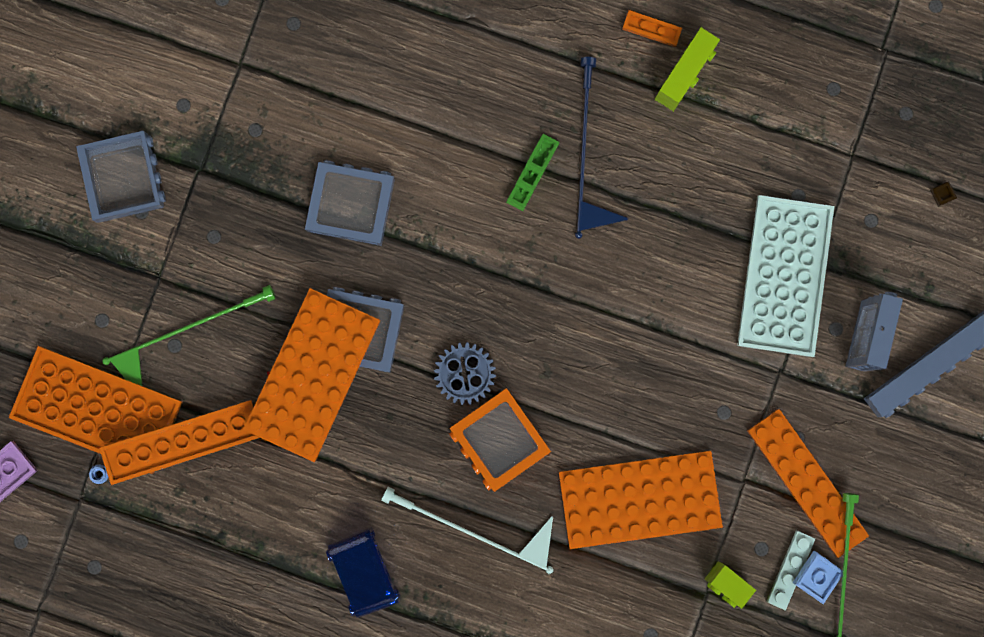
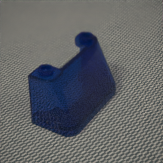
[326,527,401,618]

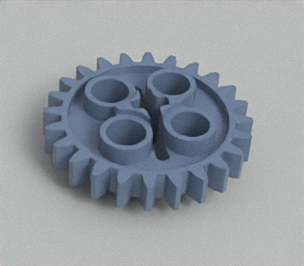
[434,342,496,405]

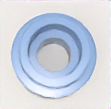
[89,464,109,484]

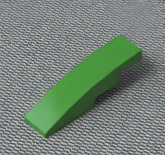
[506,134,560,211]

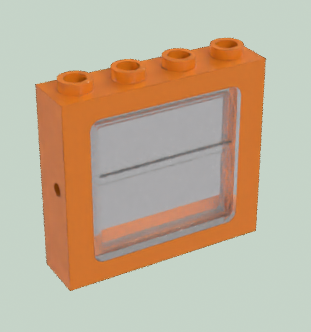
[449,388,551,492]

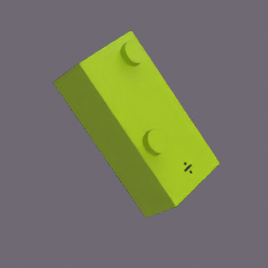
[655,27,720,112]

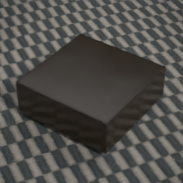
[930,181,957,207]

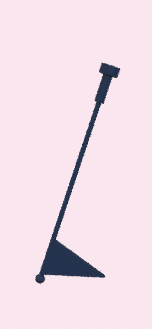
[575,57,628,239]

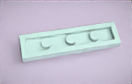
[766,530,815,610]

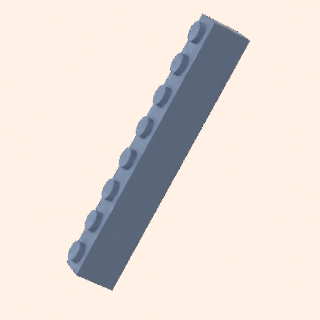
[864,311,984,418]

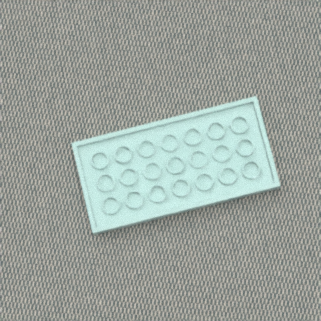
[737,195,834,357]

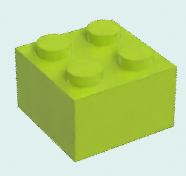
[705,561,756,609]

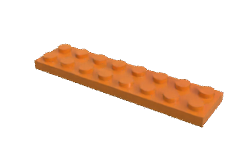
[99,400,260,485]
[747,409,869,558]

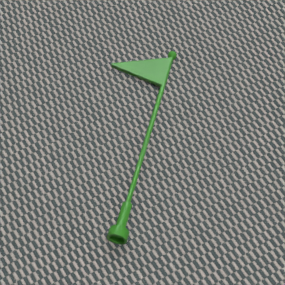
[102,285,276,386]
[838,493,859,637]

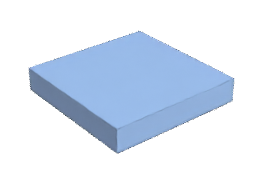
[793,551,843,604]

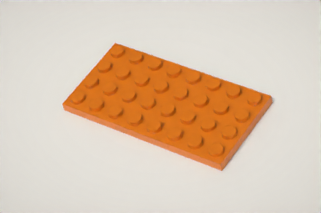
[243,288,381,462]
[9,346,183,474]
[559,451,723,549]

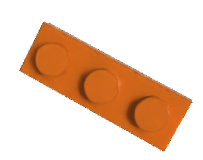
[622,10,682,47]

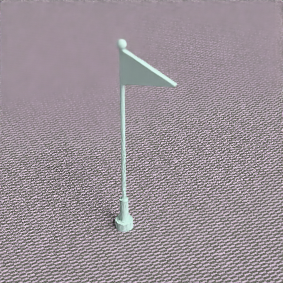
[381,487,553,574]

